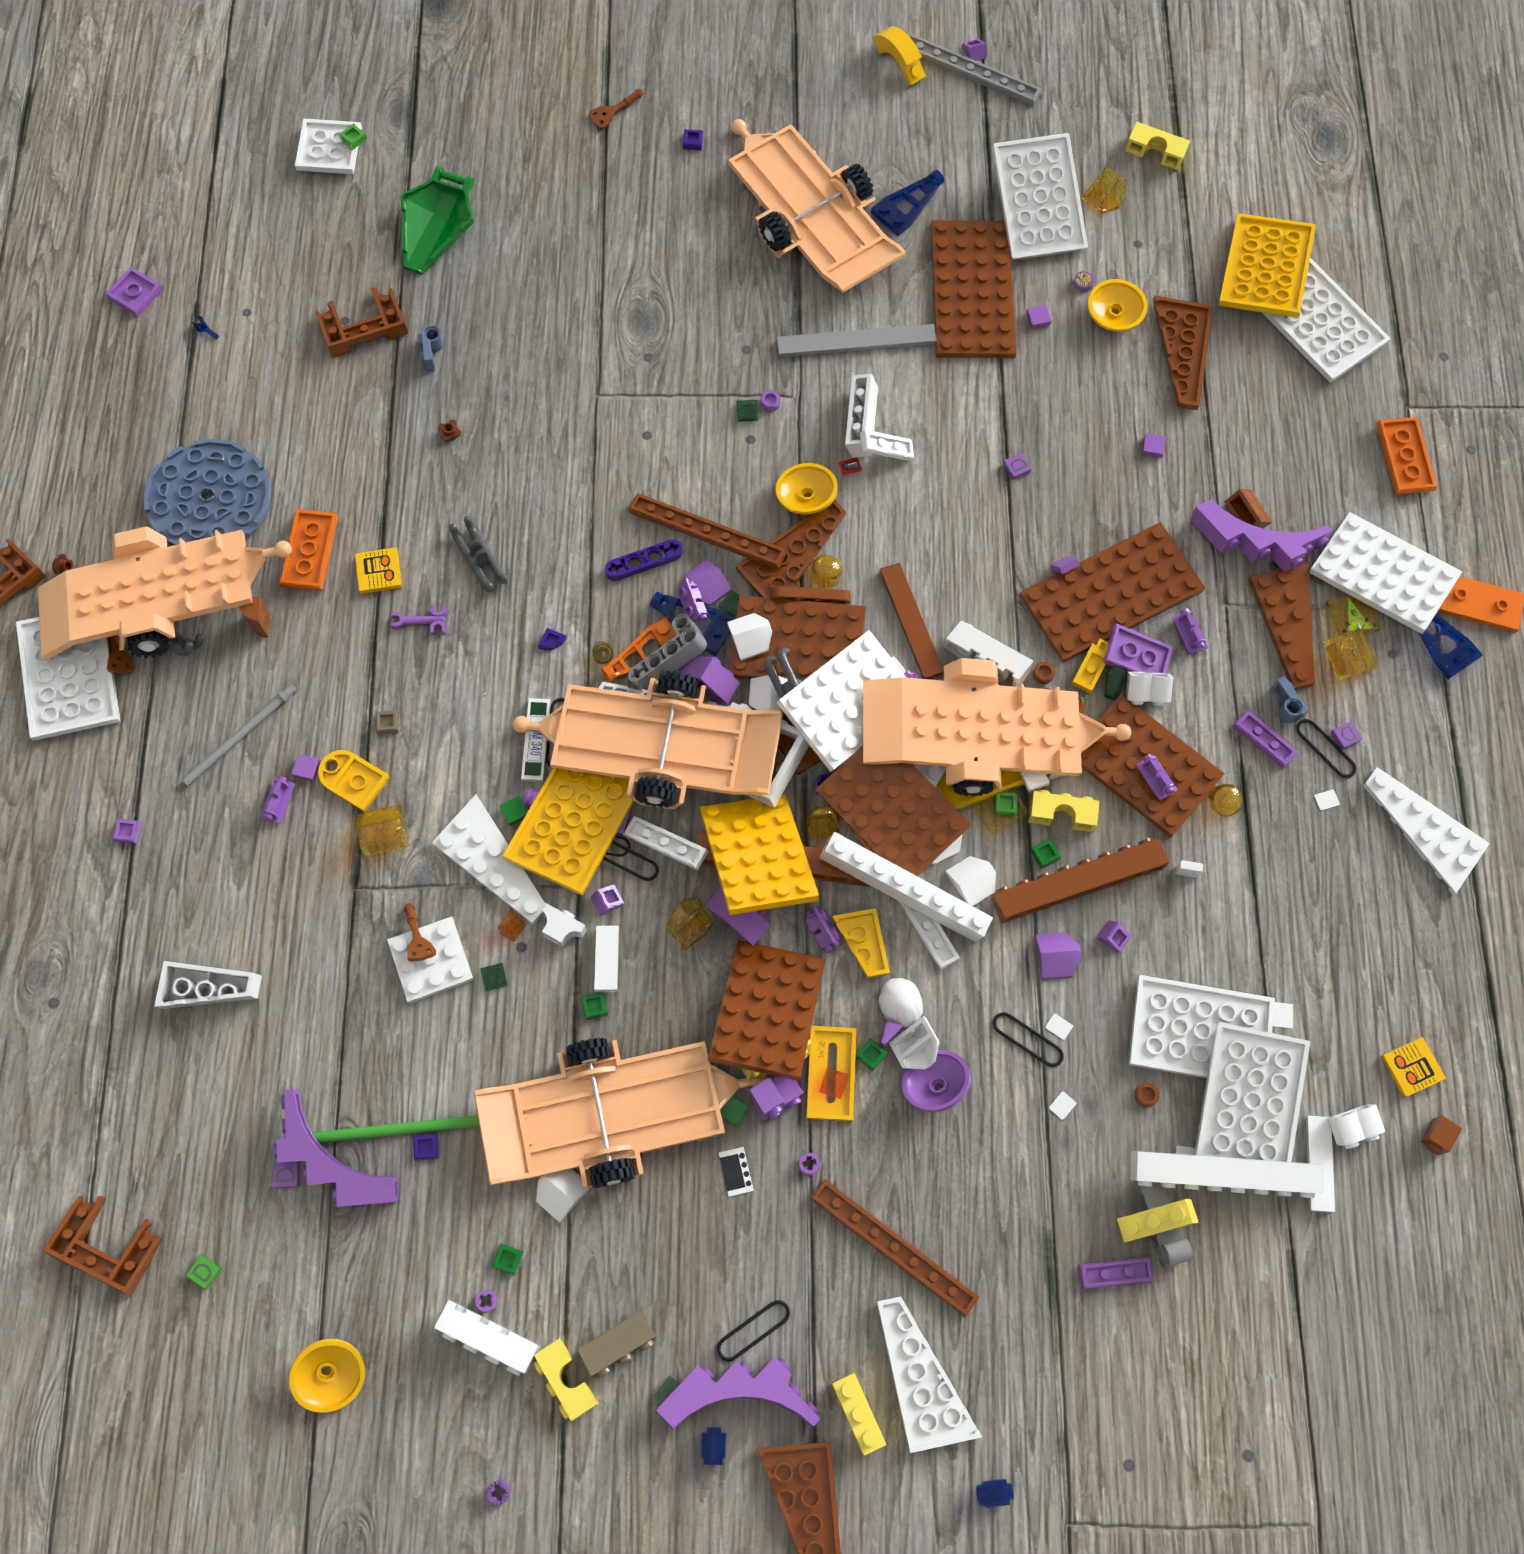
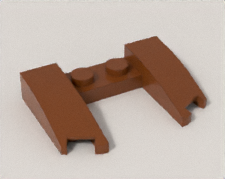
[316,288,408,358]
[0,539,46,606]
[43,1196,162,1297]

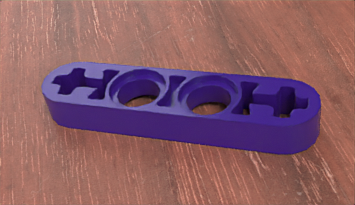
[605,539,683,581]

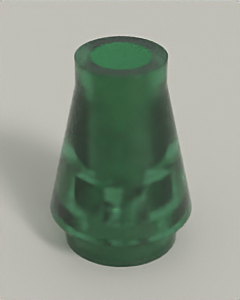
[1103,667,1127,700]

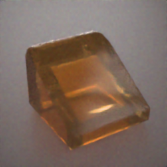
[498,910,526,942]
[819,1068,849,1099]

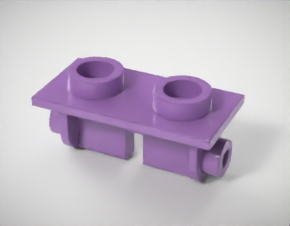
[676,578,708,622]
[1172,608,1209,654]
[1136,754,1178,801]
[260,776,295,824]
[804,906,842,953]

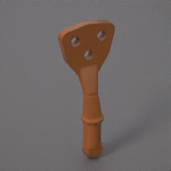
[589,89,643,130]
[107,635,135,674]
[404,903,436,962]

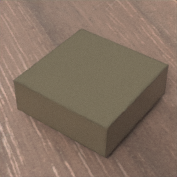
[376,710,399,734]

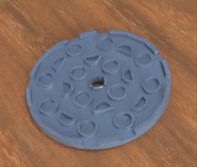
[144,439,271,546]

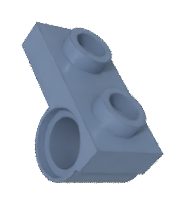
[418,325,444,371]
[1271,676,1309,723]

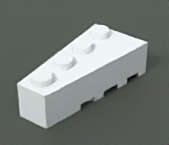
[944,621,1033,687]
[154,961,262,1009]
[434,1300,541,1376]

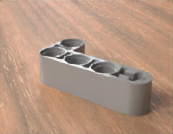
[628,614,707,690]
[1134,1180,1193,1268]

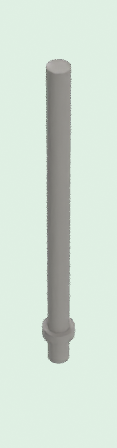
[182,684,297,786]

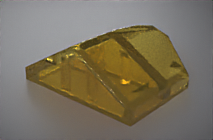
[1081,165,1127,213]
[666,897,716,950]

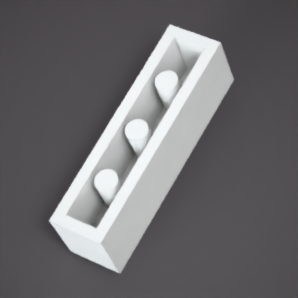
[845,373,878,458]

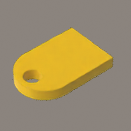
[318,750,390,813]

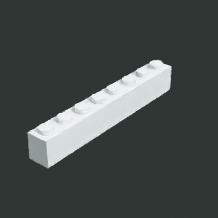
[819,832,993,942]
[1130,1151,1324,1198]

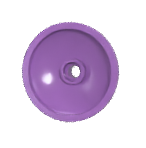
[902,1050,971,1113]

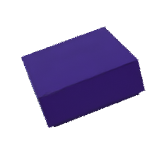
[683,129,703,151]
[413,1134,439,1161]

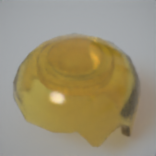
[810,554,843,588]
[1208,784,1243,817]
[806,806,840,839]

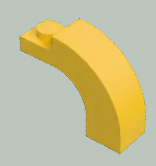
[872,26,926,86]

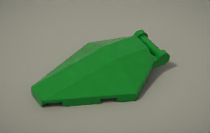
[401,166,474,275]

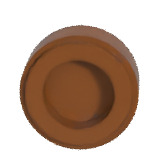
[1033,662,1055,684]
[1135,1083,1159,1107]

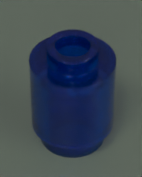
[701,1427,726,1465]
[976,1479,1014,1508]

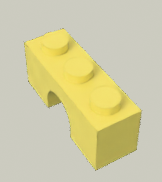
[1125,122,1190,170]
[1028,790,1099,832]
[1117,1199,1199,1243]
[533,1339,598,1421]
[831,1373,886,1456]

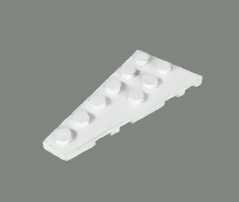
[1363,767,1490,895]
[432,794,546,925]
[877,1296,982,1453]

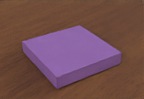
[105,267,163,317]

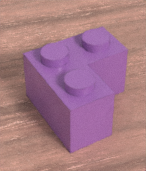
[677,655,740,704]
[705,887,770,946]
[749,1077,804,1121]

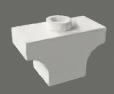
[542,903,587,948]

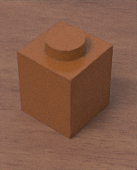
[1421,1115,1463,1155]

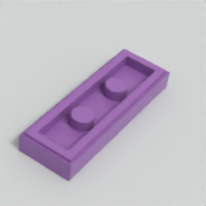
[1233,710,1298,769]
[1078,1257,1154,1290]

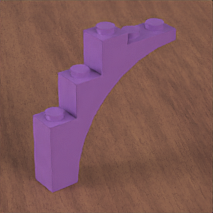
[1190,499,1333,572]
[273,1089,399,1207]
[655,1357,820,1430]

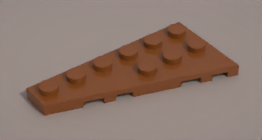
[1153,295,1213,410]
[736,500,846,598]
[1248,562,1315,690]
[757,1442,841,1554]

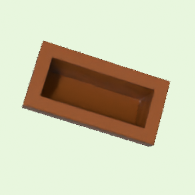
[1224,489,1272,528]
[239,597,271,637]

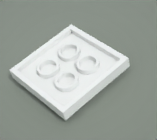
[295,119,362,174]
[387,916,474,1004]

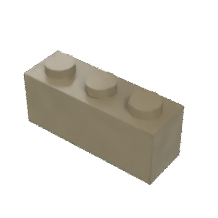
[577,1310,656,1378]

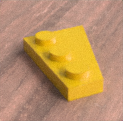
[832,908,890,979]

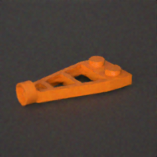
[601,617,677,683]

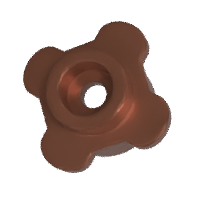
[438,420,461,441]
[52,554,73,575]

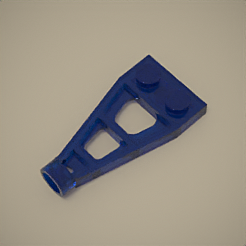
[871,170,944,236]
[649,592,735,656]
[1419,614,1483,680]

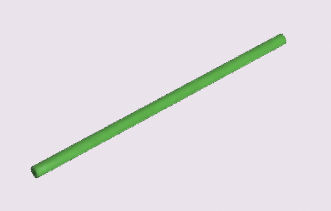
[312,1115,480,1143]

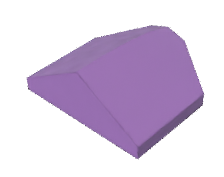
[684,559,732,606]
[1035,932,1082,980]

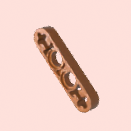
[771,586,851,605]

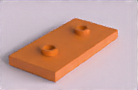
[1376,417,1437,495]
[279,509,338,591]
[1437,576,1524,633]

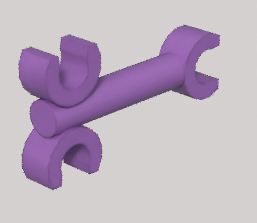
[391,604,448,635]

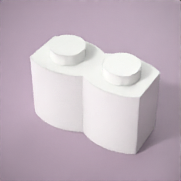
[1125,672,1173,706]
[1328,1104,1385,1149]

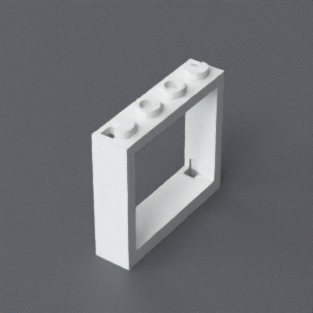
[729,702,809,808]

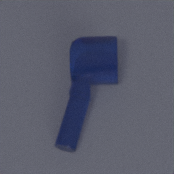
[192,316,219,339]

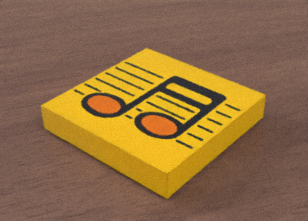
[355,547,403,594]
[1381,1037,1446,1098]

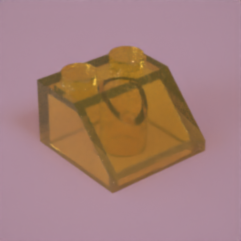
[1323,628,1379,682]
[357,804,409,856]

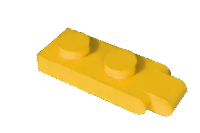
[1071,639,1109,694]

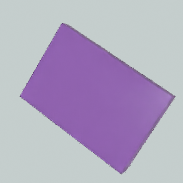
[1103,623,1173,673]

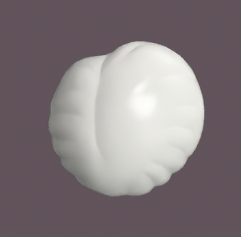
[878,978,923,1028]

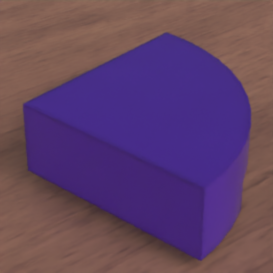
[538,628,567,650]

